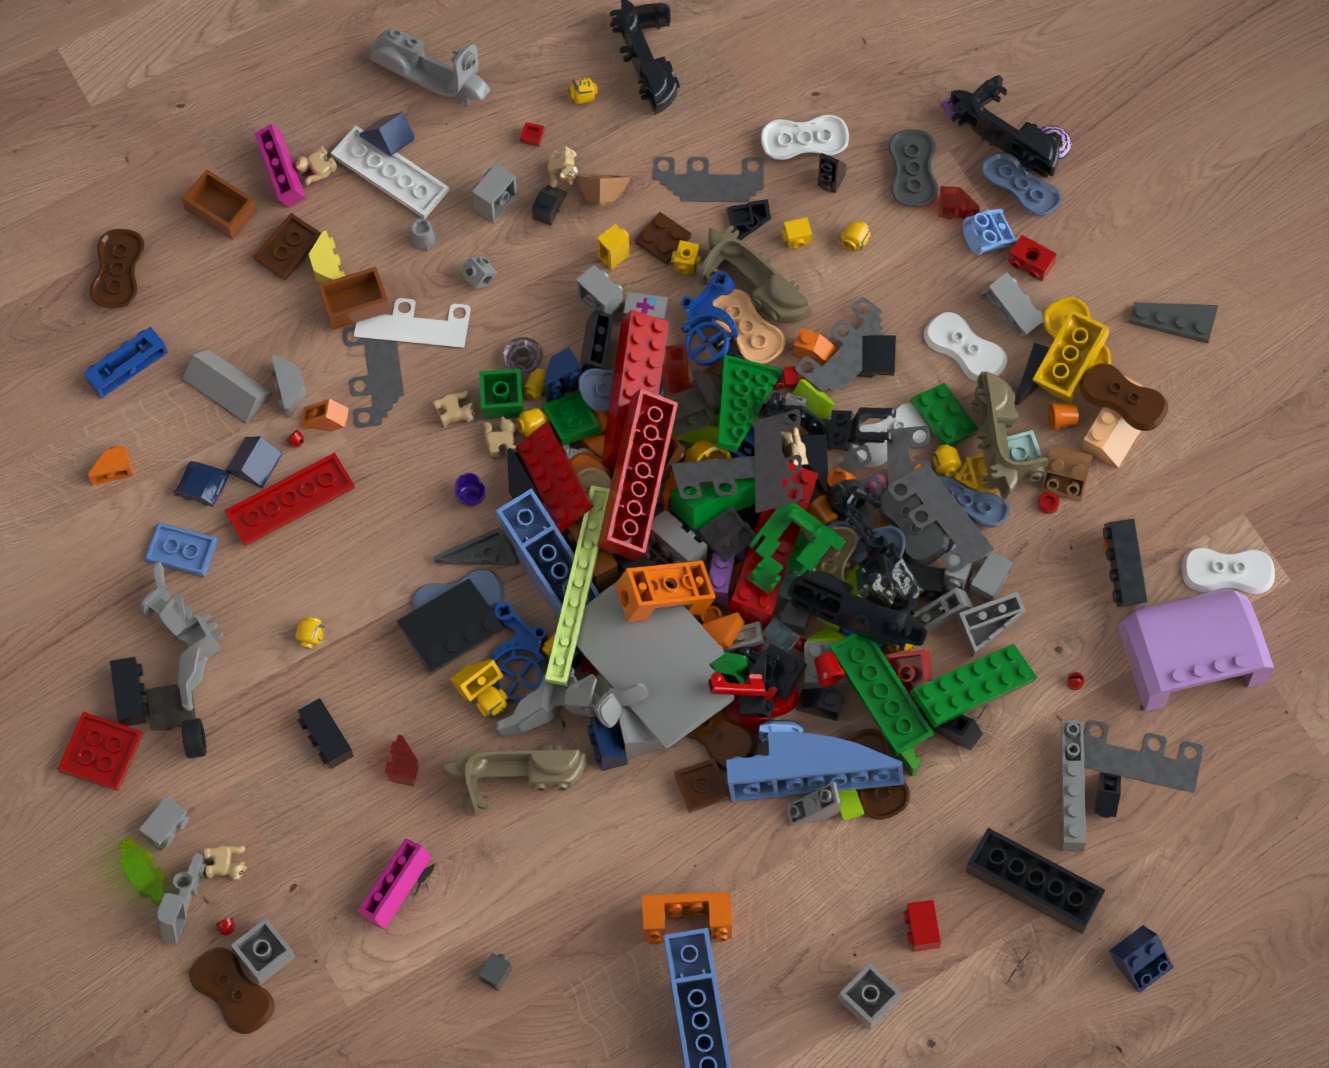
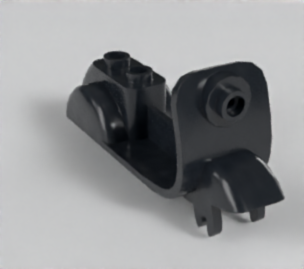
[610,0,680,115]
[950,75,1059,178]
[788,570,927,652]

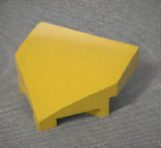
[954,453,999,493]

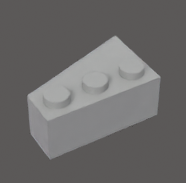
[649,510,707,564]

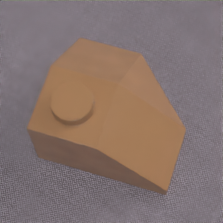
[574,174,630,206]

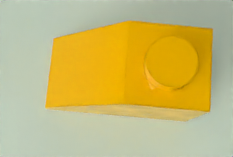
[450,659,503,702]

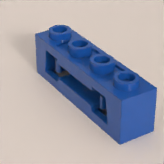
[84,327,168,399]

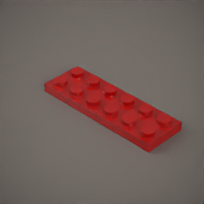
[516,421,594,532]
[225,452,355,546]

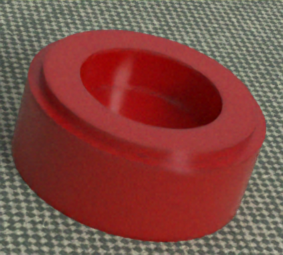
[1038,492,1059,514]

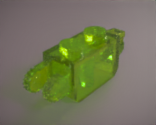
[119,837,165,906]

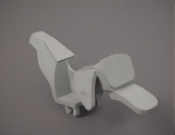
[141,562,223,711]
[495,667,648,738]

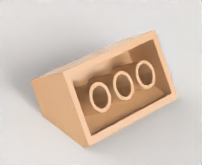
[1081,376,1143,469]

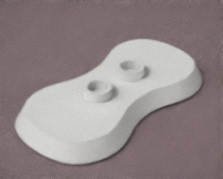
[761,115,849,160]
[923,312,1007,382]
[849,402,933,468]
[1181,547,1275,594]

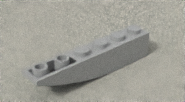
[1061,720,1086,852]

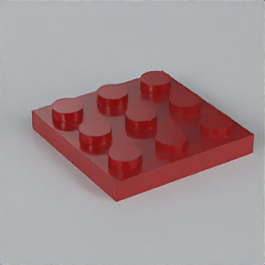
[57,711,143,791]

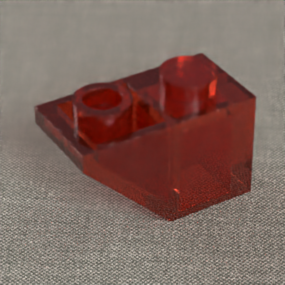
[938,186,980,219]
[665,344,690,393]
[385,735,419,787]

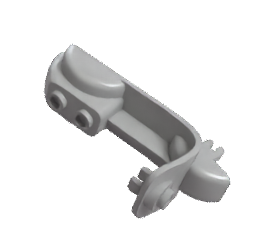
[369,29,490,108]

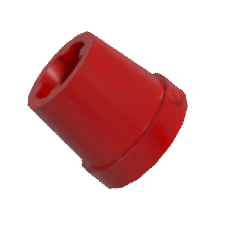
[814,652,846,686]

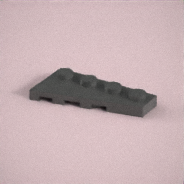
[1129,302,1218,343]

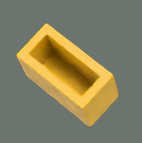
[597,224,630,270]

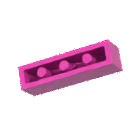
[255,124,306,207]
[358,838,432,930]

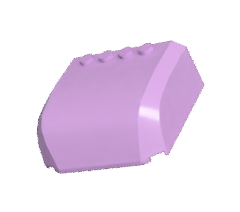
[1117,588,1274,712]

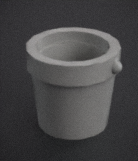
[410,219,436,250]

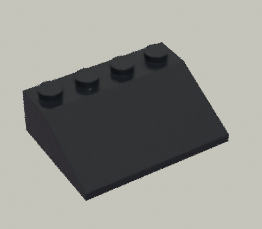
[397,578,504,675]

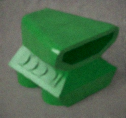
[709,652,751,696]

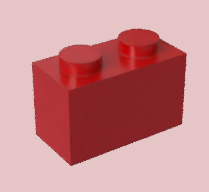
[903,900,941,952]

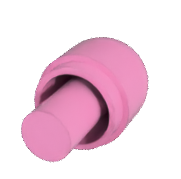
[859,475,888,492]

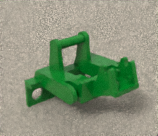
[748,498,847,594]

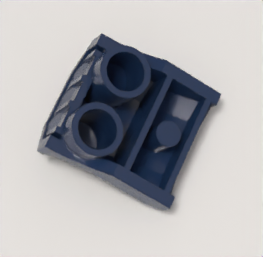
[173,461,229,507]

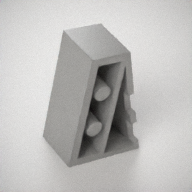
[978,272,1044,339]
[956,592,1026,657]

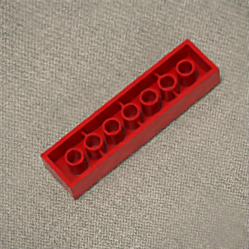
[601,309,668,468]
[597,389,678,561]
[726,462,818,625]

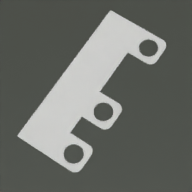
[354,298,471,348]

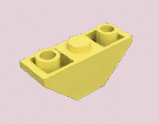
[309,231,345,283]

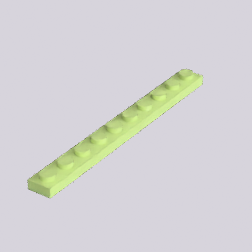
[545,485,610,686]

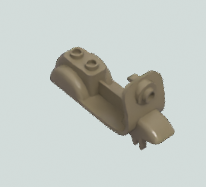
[696,226,812,324]
[971,371,1049,500]
[441,745,587,817]

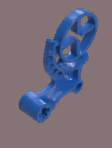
[681,271,739,366]
[489,602,548,702]

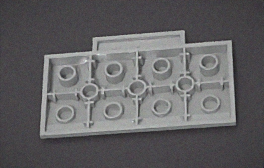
[576,581,734,749]

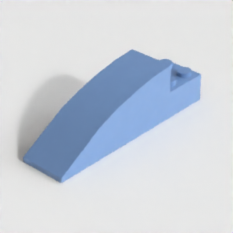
[494,488,600,618]
[726,732,905,802]
[663,928,731,1068]

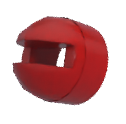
[286,429,304,448]
[1066,672,1084,690]
[216,918,235,935]

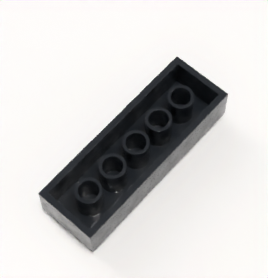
[966,828,1105,934]

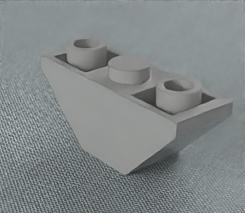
[270,354,306,418]
[786,782,840,826]

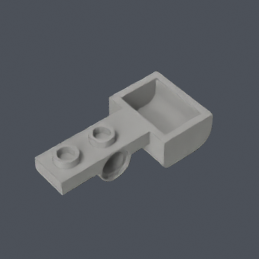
[157,853,207,946]

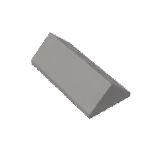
[183,349,272,424]

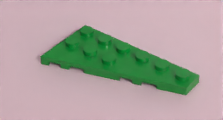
[716,354,783,453]

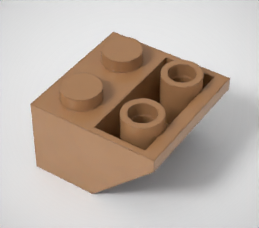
[1040,445,1093,501]

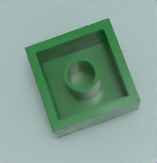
[479,369,523,419]

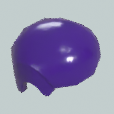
[454,473,486,506]

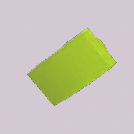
[793,379,835,419]
[838,789,864,821]

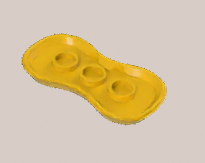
[1043,297,1111,366]

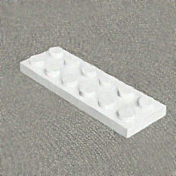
[331,125,449,219]

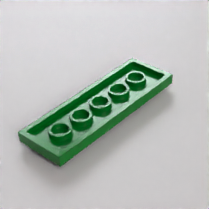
[829,633,934,756]
[911,644,1037,727]

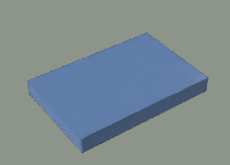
[145,522,218,578]

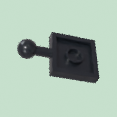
[736,643,807,701]

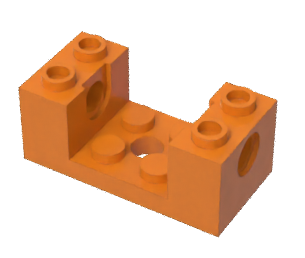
[615,561,716,623]
[642,892,732,945]

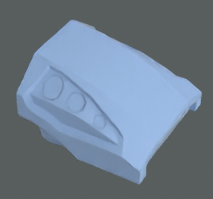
[962,209,1018,255]
[759,720,803,746]

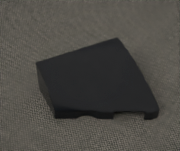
[727,199,771,240]

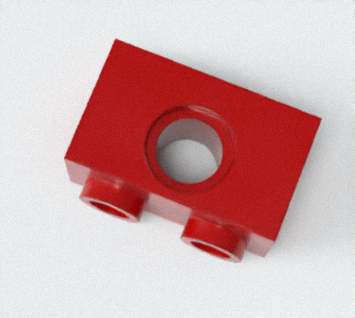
[1008,235,1057,281]

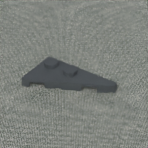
[433,527,517,565]

